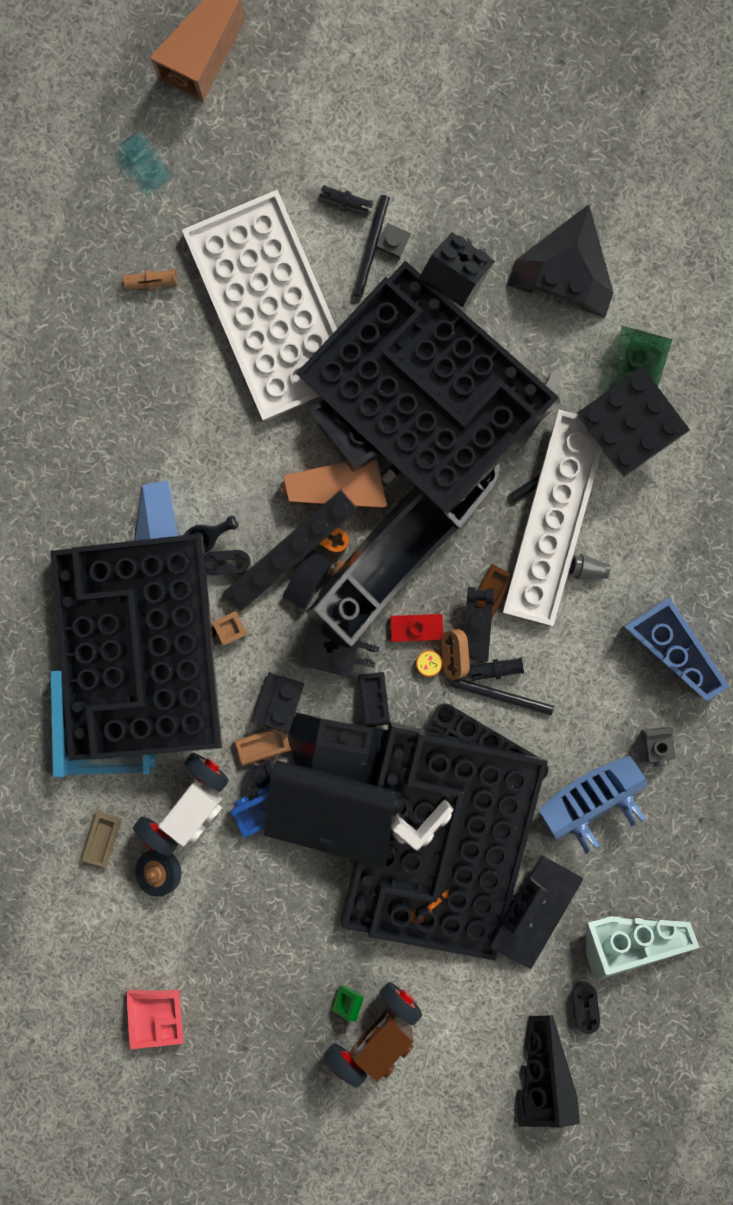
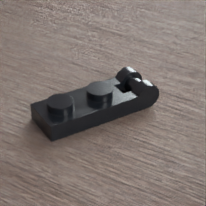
[464,587,494,661]

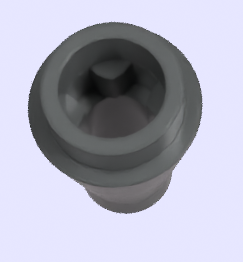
[569,554,610,579]

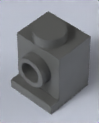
[642,726,676,767]

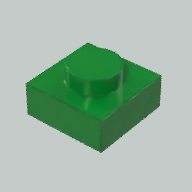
[332,986,364,1022]

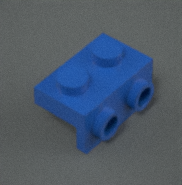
[229,785,269,838]

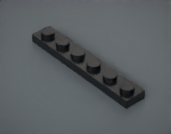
[223,489,358,612]

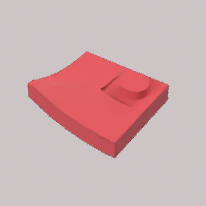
[127,989,184,1049]

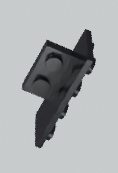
[489,855,583,969]

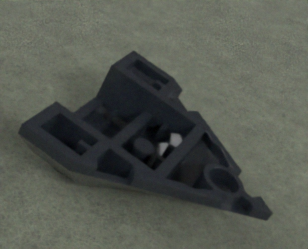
[507,204,614,318]

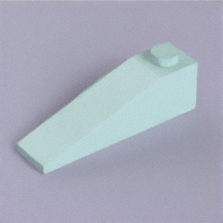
[586,916,699,981]

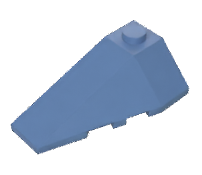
[135,480,179,540]

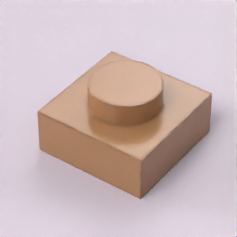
[212,611,248,646]

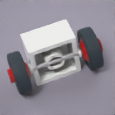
[133,752,229,857]

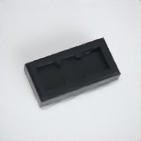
[358,672,390,727]

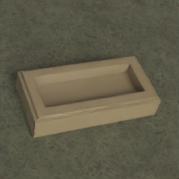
[81,810,122,869]

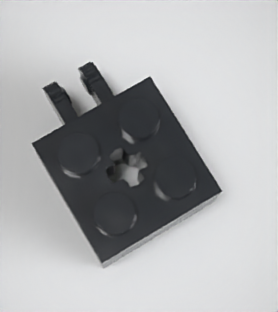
[419,232,495,307]
[299,618,380,678]

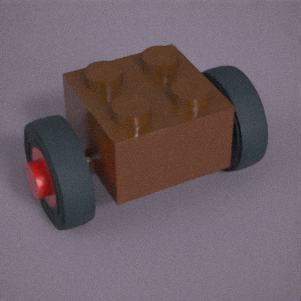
[324,982,423,1088]

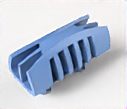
[539,756,648,854]

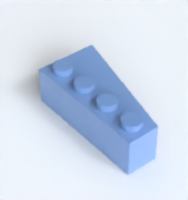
[623,597,730,701]

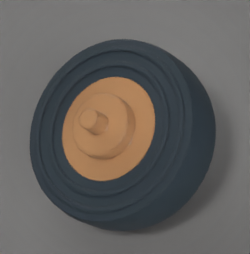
[135,850,182,897]

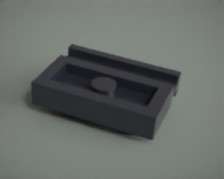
[252,672,305,734]

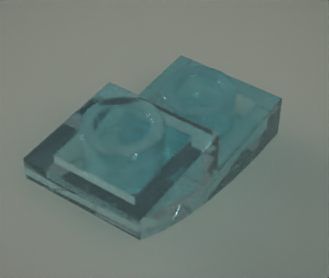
[119,130,173,191]

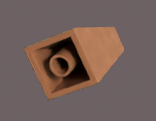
[151,0,245,101]

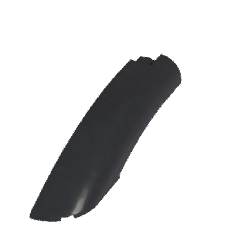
[306,464,500,647]

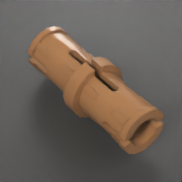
[123,269,178,291]

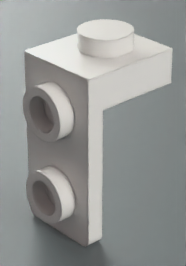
[392,800,453,850]

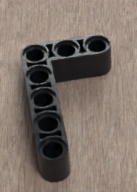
[422,703,549,780]

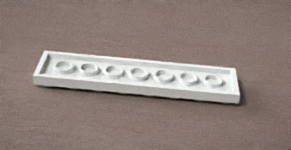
[502,410,602,626]

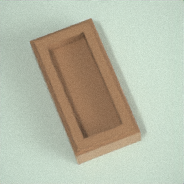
[234,729,292,766]

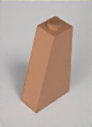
[280,458,387,510]

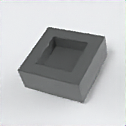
[377,223,411,259]

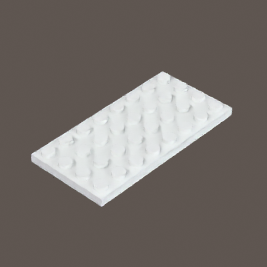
[182,190,337,422]

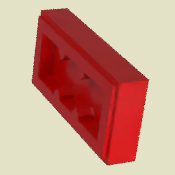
[390,614,444,642]

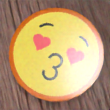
[416,650,442,677]

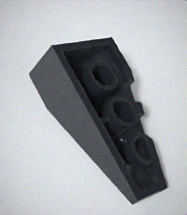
[516,1015,580,1128]

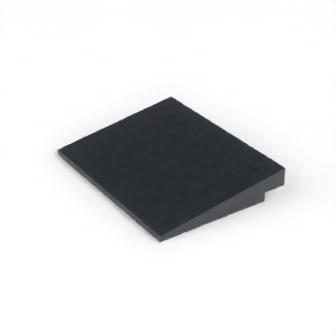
[296,261,560,515]
[50,533,222,761]
[340,721,548,961]

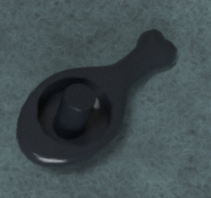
[184,515,239,554]

